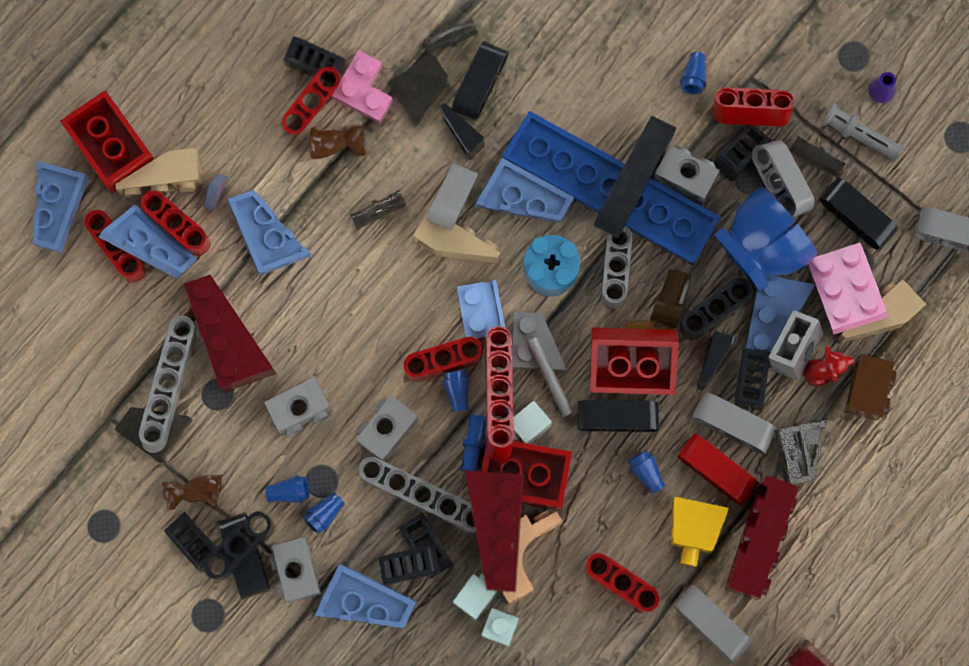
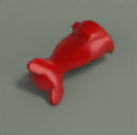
[803,345,854,387]

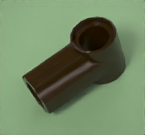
[650,269,692,328]

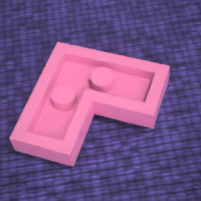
[332,50,393,123]

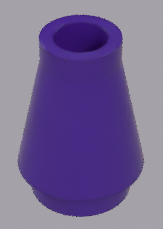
[868,72,896,103]

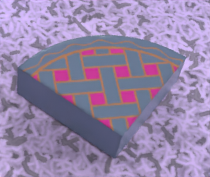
[204,173,228,211]

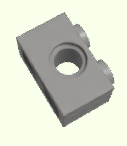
[654,145,720,206]
[768,310,823,381]
[264,377,332,437]
[356,395,419,462]
[269,537,322,603]

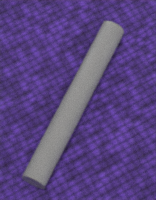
[527,336,573,417]

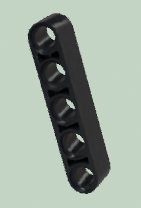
[593,116,677,238]

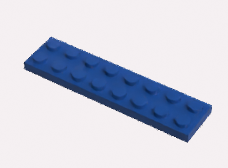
[502,111,721,266]

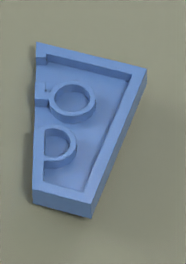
[475,158,574,223]
[33,161,89,253]
[228,190,311,276]
[99,205,197,279]
[745,276,815,352]
[315,563,417,628]

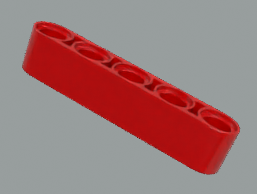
[485,326,514,461]

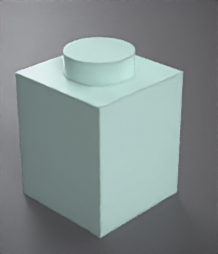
[513,401,552,444]
[453,574,497,621]
[482,608,519,647]

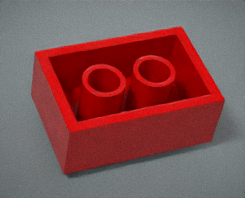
[60,90,154,194]
[590,327,678,395]
[481,441,572,511]

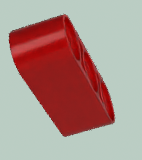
[281,67,341,135]
[712,87,795,127]
[141,191,210,256]
[84,209,146,283]
[403,337,483,382]
[677,433,759,506]
[585,553,660,613]

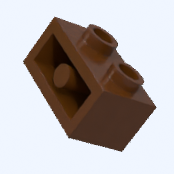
[844,354,897,421]

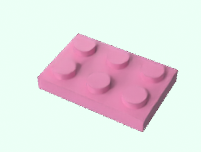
[808,242,888,335]

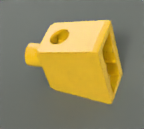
[671,497,728,567]

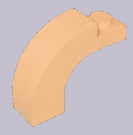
[502,510,562,605]

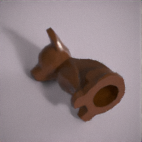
[309,125,366,159]
[162,474,223,510]

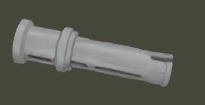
[822,103,904,162]

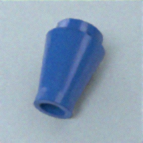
[679,52,706,95]
[442,370,469,412]
[628,450,665,494]
[266,475,310,503]
[303,492,345,534]

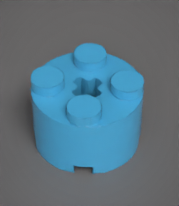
[524,235,580,297]

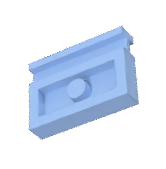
[457,280,505,340]

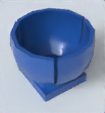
[714,187,817,292]

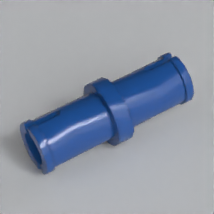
[460,415,486,472]

